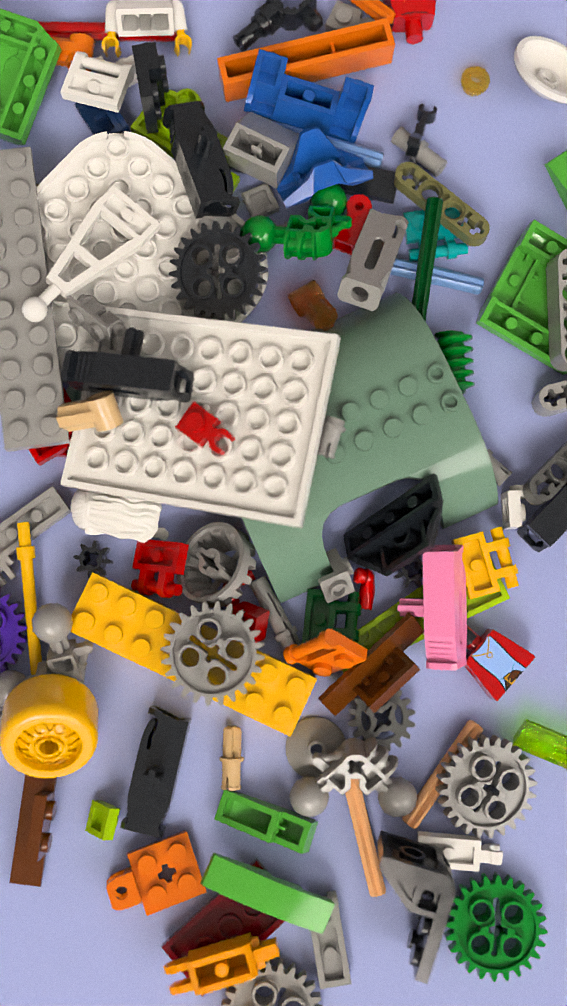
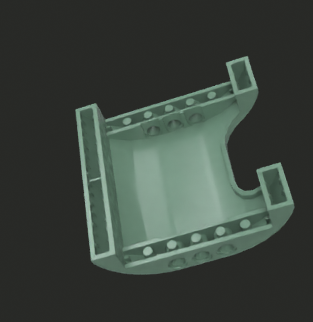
[242,293,498,604]

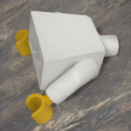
[101,0,192,58]

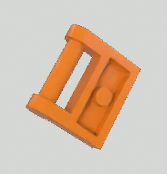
[283,629,368,677]

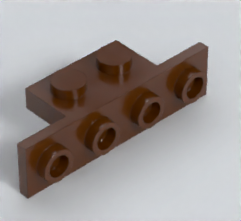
[318,612,424,716]
[9,774,57,887]

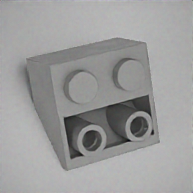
[223,111,299,188]

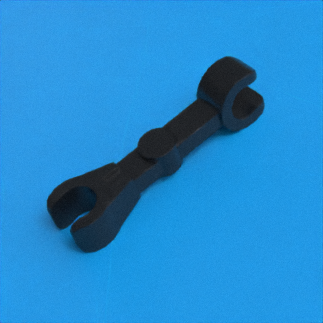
[405,104,437,158]

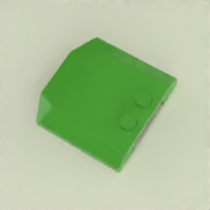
[0,8,62,145]
[476,220,567,375]

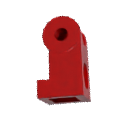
[333,194,372,255]

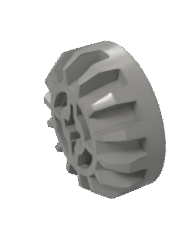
[177,522,256,608]

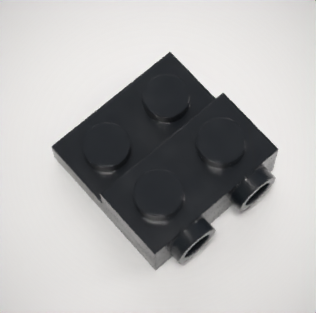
[132,42,169,134]

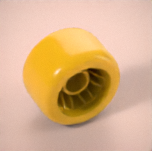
[0,674,98,778]

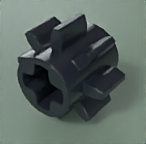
[73,540,113,578]
[393,556,423,588]

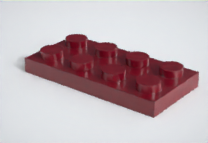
[161,858,285,997]

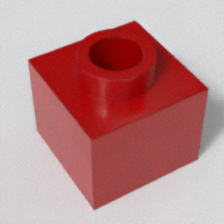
[232,601,270,642]

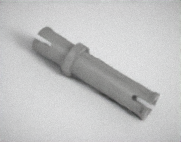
[249,576,301,666]

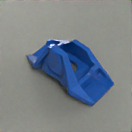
[276,127,373,208]

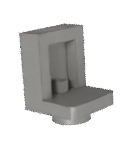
[318,548,355,603]

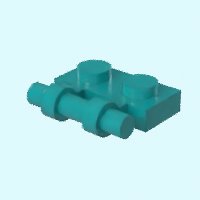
[403,207,468,261]

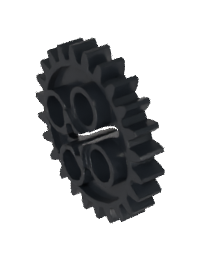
[169,221,268,321]

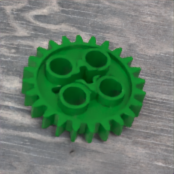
[444,872,548,982]

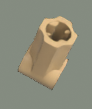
[56,391,124,432]

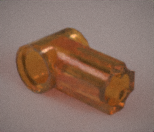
[288,280,338,331]

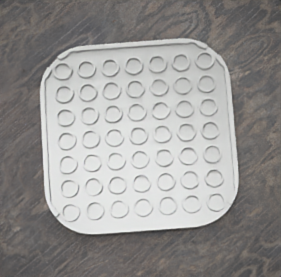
[37,131,269,392]

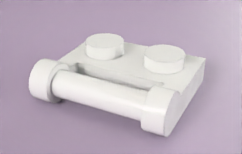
[60,51,135,113]

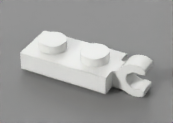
[417,831,503,872]

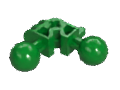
[242,184,352,261]

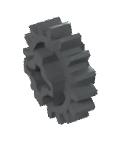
[348,690,415,752]

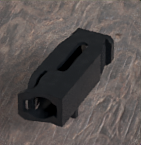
[162,101,240,219]
[61,327,194,403]
[517,483,567,553]
[120,706,192,837]

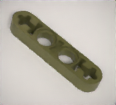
[394,162,490,247]

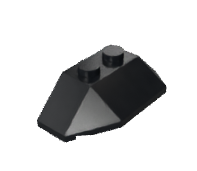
[343,473,444,576]

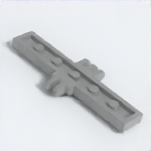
[0,486,71,587]

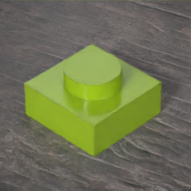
[85,800,120,840]

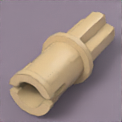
[219,726,244,791]

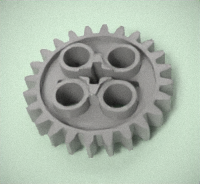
[161,601,265,706]
[435,734,537,838]
[221,958,323,1006]

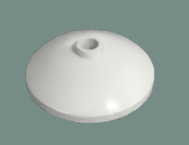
[514,36,567,104]

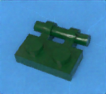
[302,589,362,643]

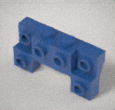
[244,49,374,144]

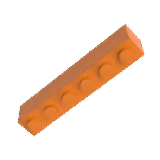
[217,18,395,102]

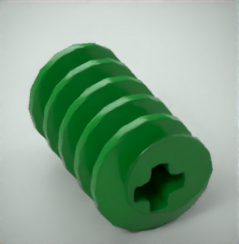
[434,330,475,394]

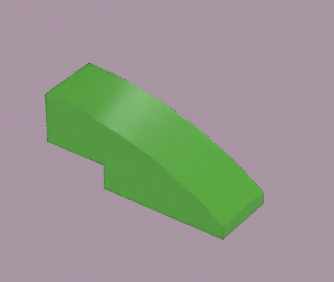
[214,789,319,854]

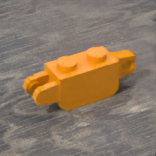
[163,933,280,996]

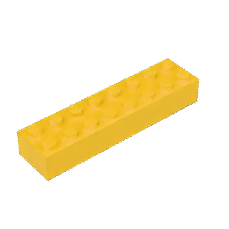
[71,572,317,737]

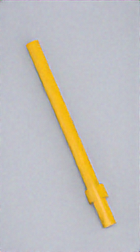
[16,522,42,675]

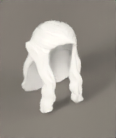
[71,489,169,543]

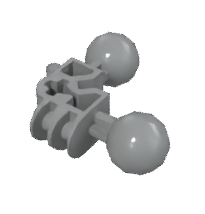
[0,603,93,708]
[289,737,417,817]

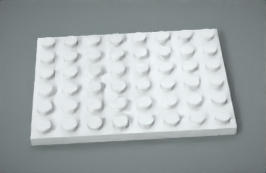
[60,306,341,528]

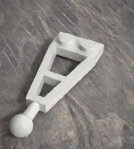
[22,184,160,322]

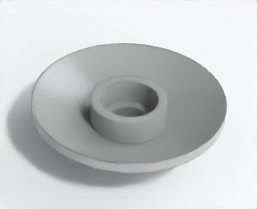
[286,717,345,778]

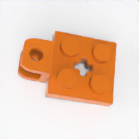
[106,830,207,916]

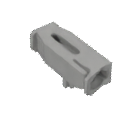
[337,209,409,311]

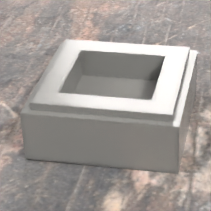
[241,183,280,217]

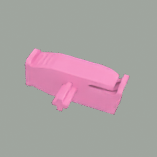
[398,545,467,670]

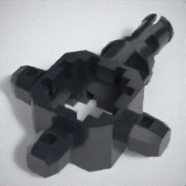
[233,0,323,52]

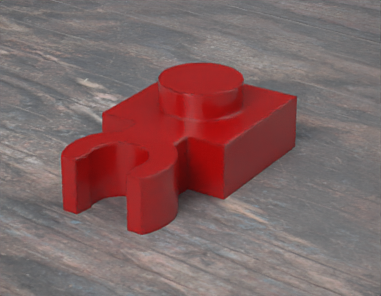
[175,401,235,455]

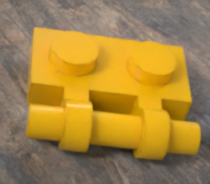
[451,526,519,599]

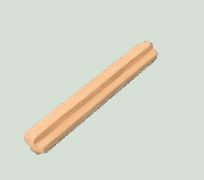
[402,720,483,829]
[345,779,386,897]

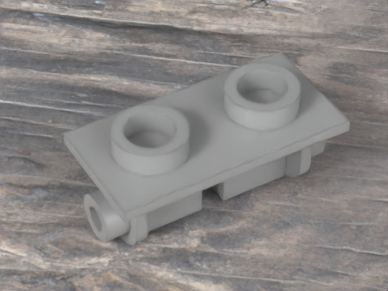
[67,295,126,350]

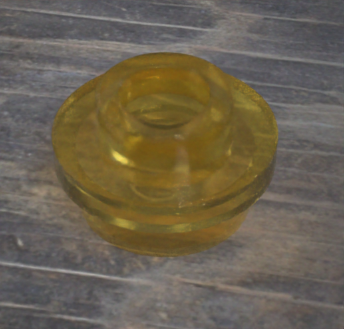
[461,66,490,96]

